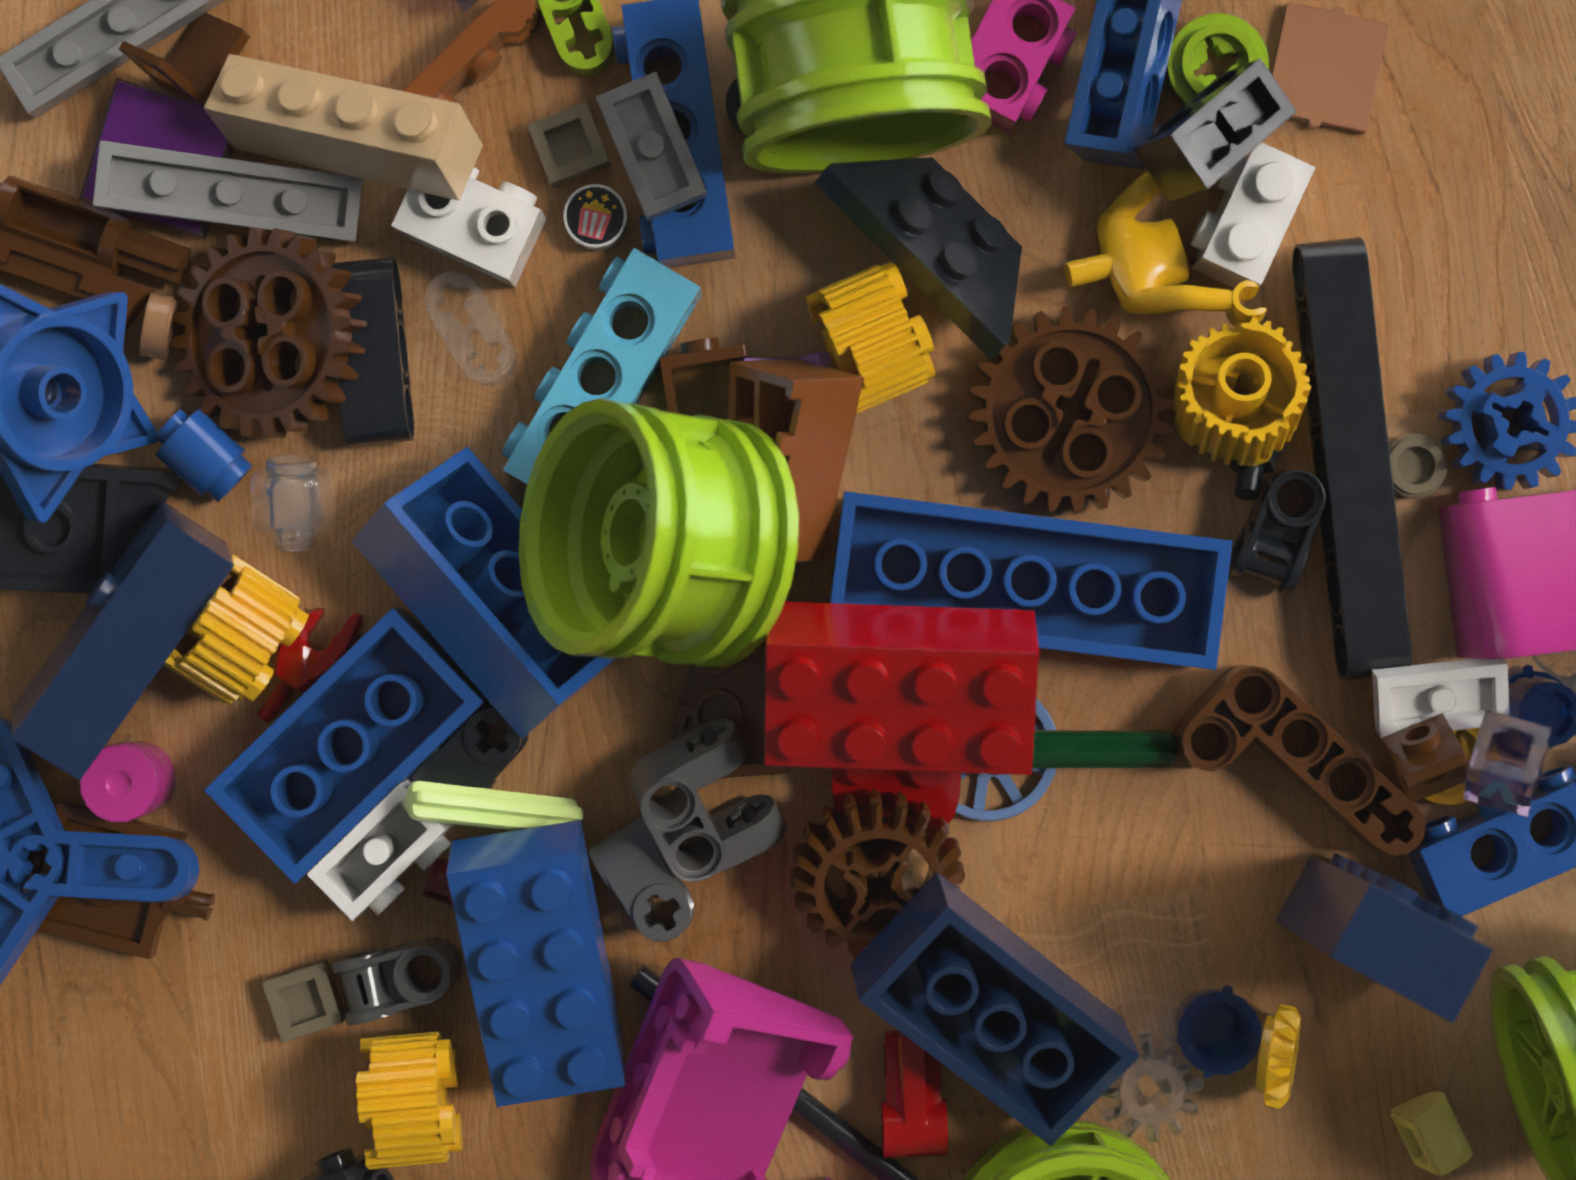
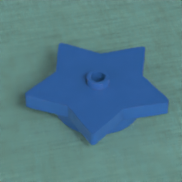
[0,284,158,523]

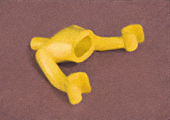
[1064,171,1267,327]

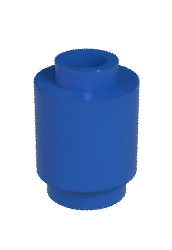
[155,409,253,503]

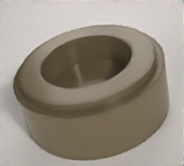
[1389,434,1448,498]

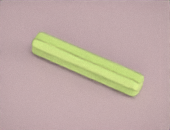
[403,781,583,831]

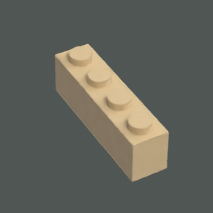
[204,54,483,201]

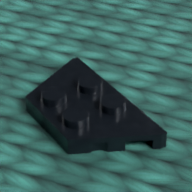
[814,157,1022,360]
[0,463,181,594]

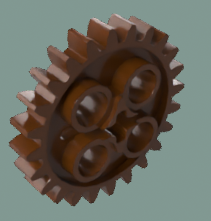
[170,228,367,438]
[966,306,1176,515]

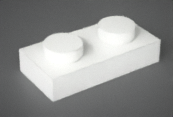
[1372,659,1510,739]

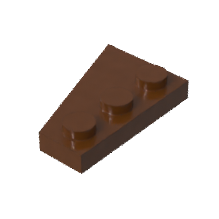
[672,635,789,778]

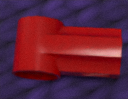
[881,1029,948,1158]

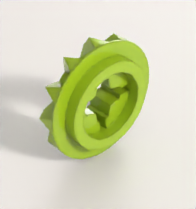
[1168,13,1269,105]

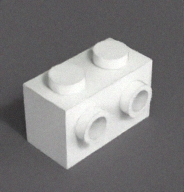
[1190,142,1316,288]
[391,167,547,287]
[307,778,454,921]

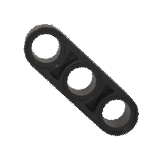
[331,257,414,447]

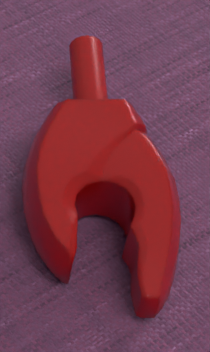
[257,607,363,723]

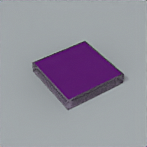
[79,78,233,240]

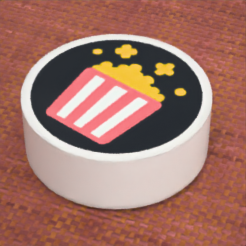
[563,184,628,251]

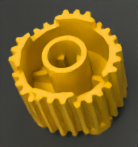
[805,261,936,414]
[1173,317,1311,467]
[163,554,309,706]
[356,1031,463,1170]

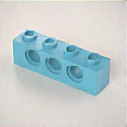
[501,248,702,484]

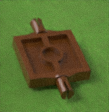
[27,801,215,959]

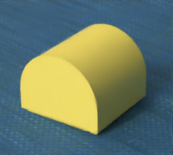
[1390,1091,1473,1177]

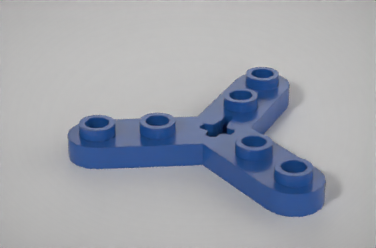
[0,717,199,985]

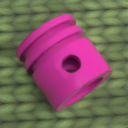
[80,741,176,822]

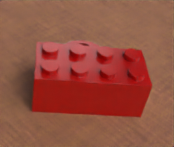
[765,602,1039,841]

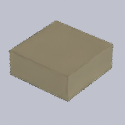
[527,102,611,188]
[262,959,345,1043]

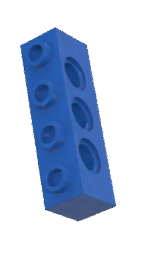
[612,0,735,268]
[1064,0,1182,170]
[1408,765,1576,917]

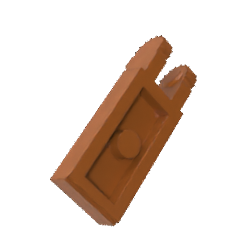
[402,0,541,103]

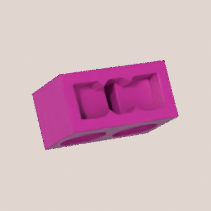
[971,0,1078,134]

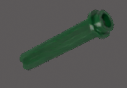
[989,730,1177,775]

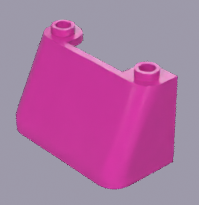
[1438,487,1576,660]
[590,958,853,1180]

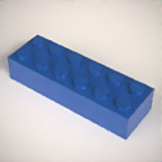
[829,491,1233,670]

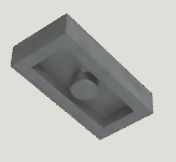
[596,72,707,221]

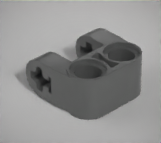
[630,719,787,882]

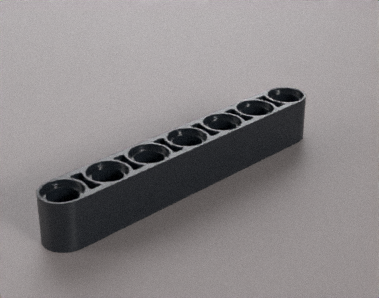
[1292,237,1412,680]

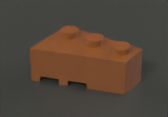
[729,359,864,562]

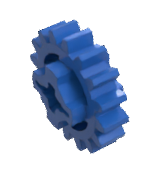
[1438,351,1576,491]

